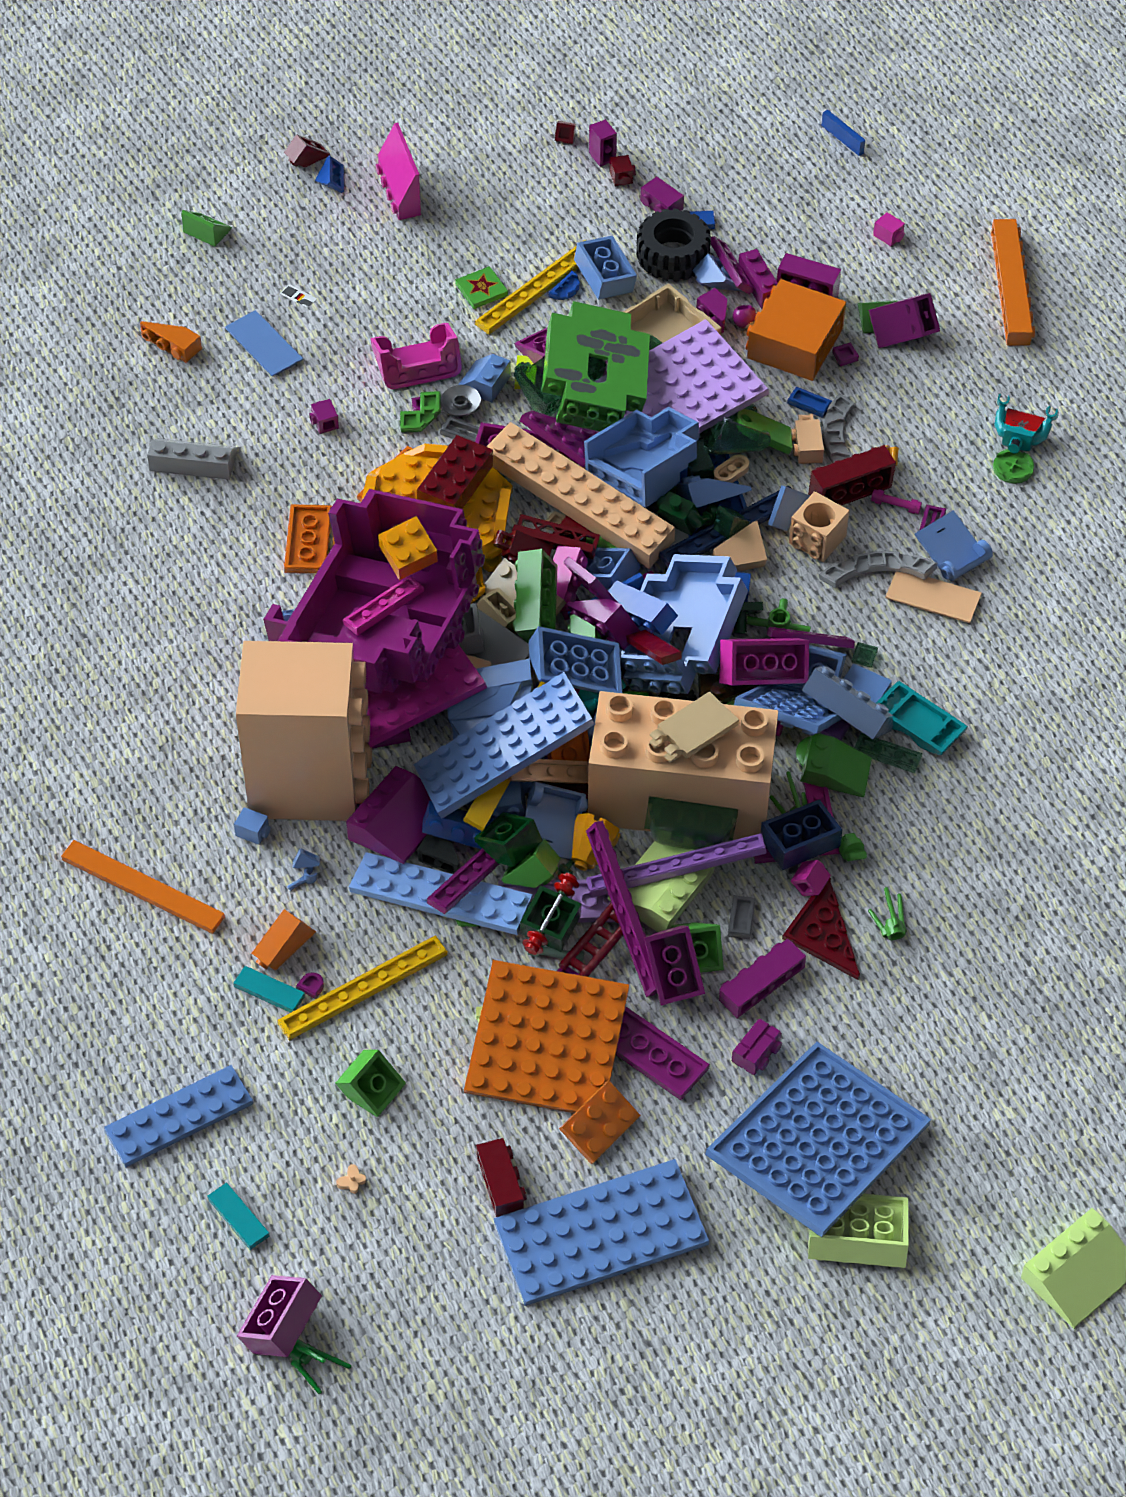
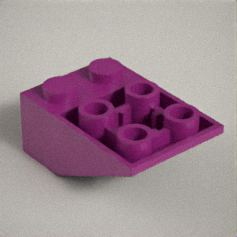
[868,293,940,348]
[566,598,640,650]

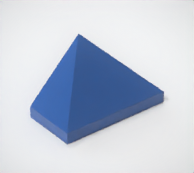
[315,155,344,193]

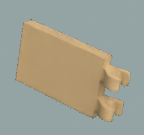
[649,691,739,763]

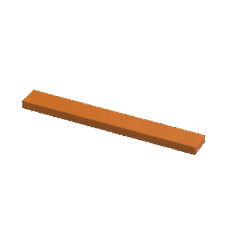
[61,840,225,934]

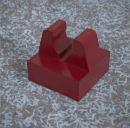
[554,121,576,144]

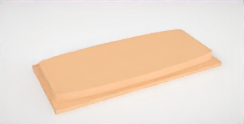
[885,572,982,623]

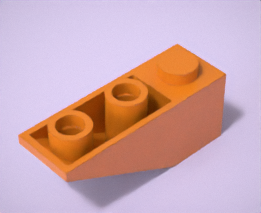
[140,321,202,363]

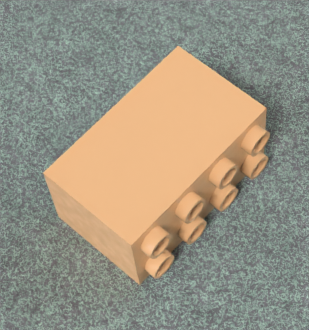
[236,641,372,821]
[588,691,778,840]

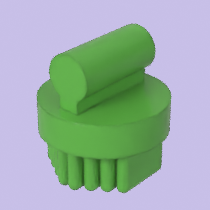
[839,833,867,862]

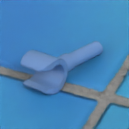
[287,867,317,891]

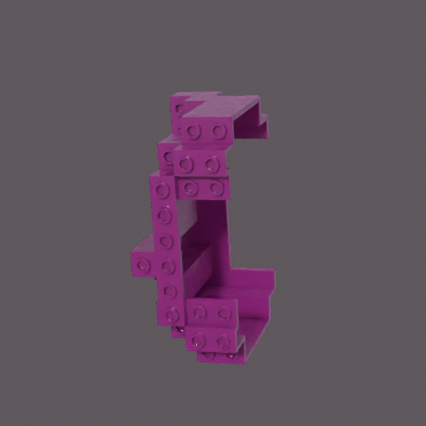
[263,489,485,694]

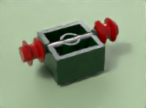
[520,873,582,955]

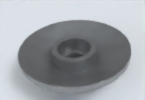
[441,385,481,417]

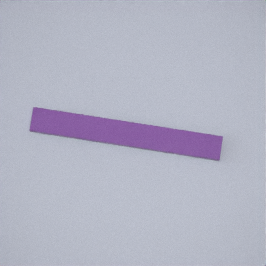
[586,833,767,898]

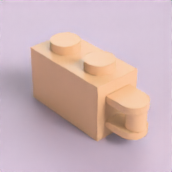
[791,414,824,464]

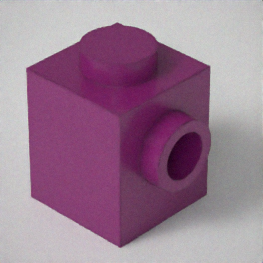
[309,399,339,434]

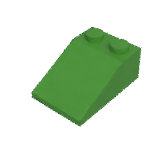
[800,733,872,798]

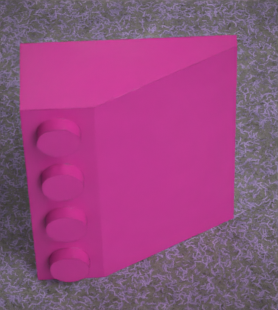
[375,122,421,220]

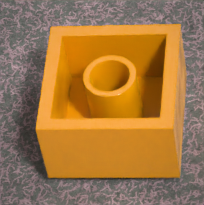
[378,516,438,580]

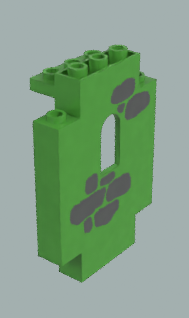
[542,301,650,432]

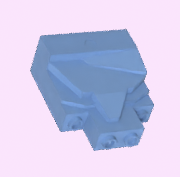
[584,407,699,508]

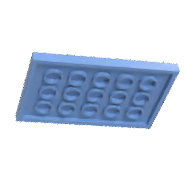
[734,684,842,735]

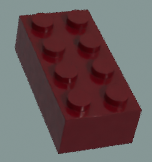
[417,435,493,509]
[808,445,896,506]

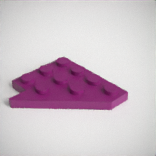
[519,411,597,468]

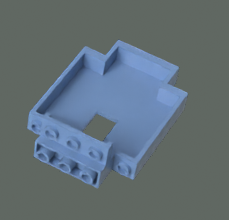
[619,554,748,694]

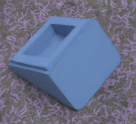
[293,848,320,868]

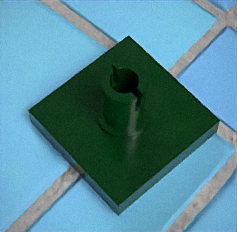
[734,602,763,634]

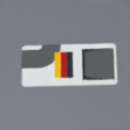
[280,285,316,308]

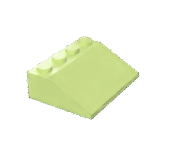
[608,839,715,932]
[808,1194,909,1268]
[1021,1208,1126,1329]

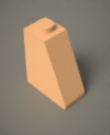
[711,521,767,572]

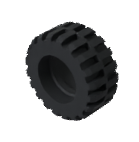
[636,208,711,281]

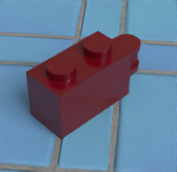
[493,530,553,565]

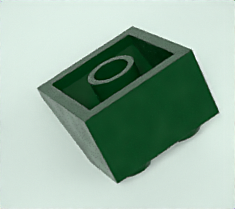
[474,812,543,867]

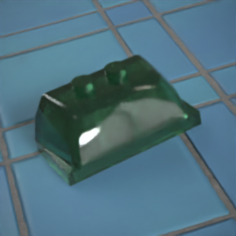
[644,796,738,850]

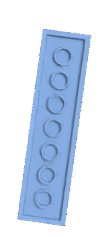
[349,852,533,935]

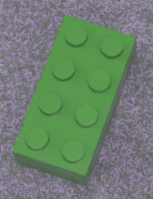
[513,549,558,643]

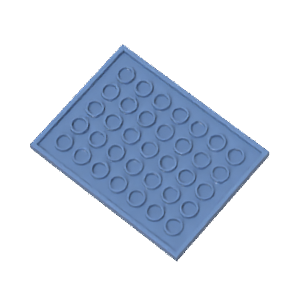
[705,1042,931,1237]

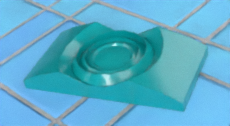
[876,680,968,755]

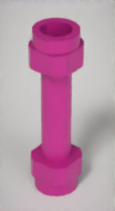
[871,489,922,514]

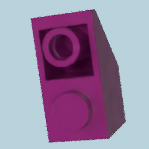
[696,288,728,334]

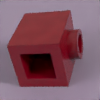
[609,155,636,186]

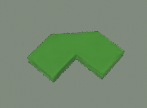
[400,391,441,432]

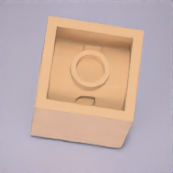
[789,491,849,562]

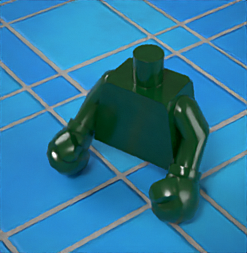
[653,485,722,536]

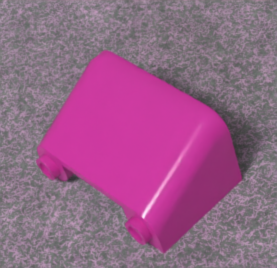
[370,322,462,389]

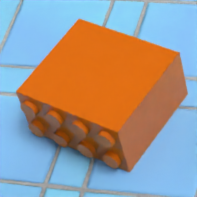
[745,279,846,381]

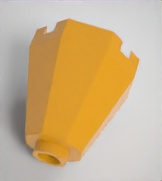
[572,813,621,871]

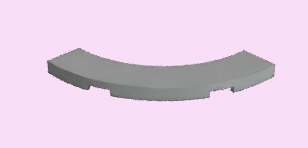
[822,393,855,463]
[819,551,937,588]

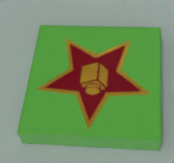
[455,266,508,309]

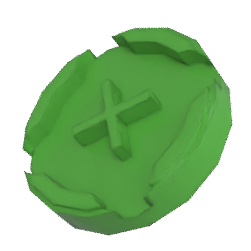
[993,449,1034,484]

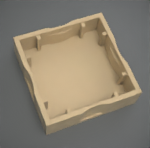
[623,283,721,350]

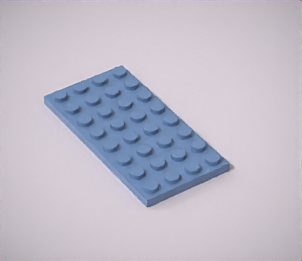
[413,672,595,818]
[494,1159,709,1306]

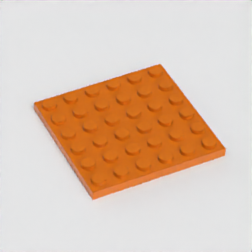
[464,960,629,1113]

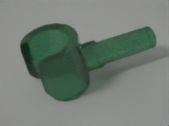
[558,858,574,876]

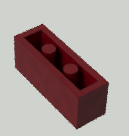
[476,1138,527,1217]

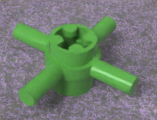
[747,598,811,639]

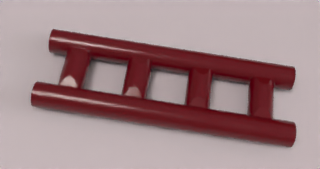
[558,902,623,977]

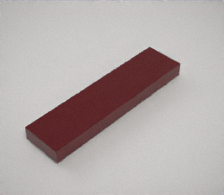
[626,629,682,665]

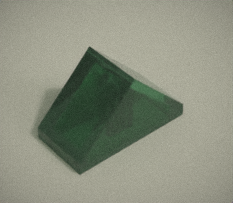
[713,505,750,539]

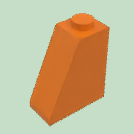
[251,909,316,971]

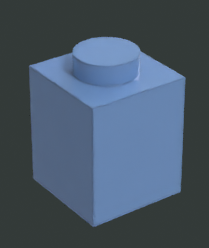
[234,807,271,845]

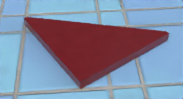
[782,878,860,980]

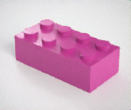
[719,638,809,685]

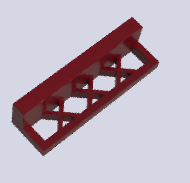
[512,514,601,559]

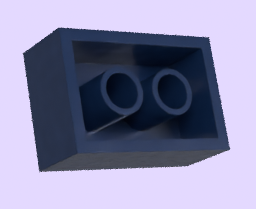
[761,799,843,871]

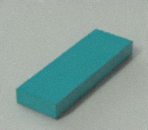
[233,966,305,1013]
[207,1182,270,1250]

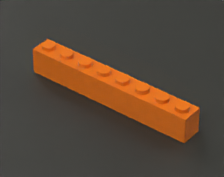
[991,219,1035,346]

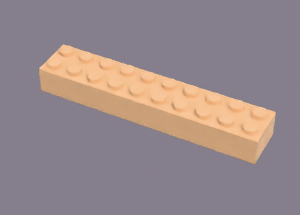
[487,422,675,569]

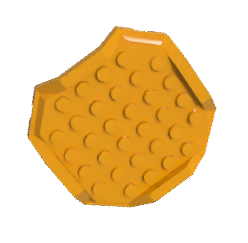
[361,443,513,559]

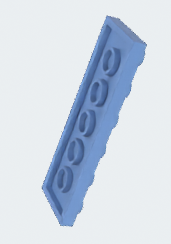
[104,1065,253,1168]

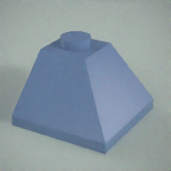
[693,254,744,292]

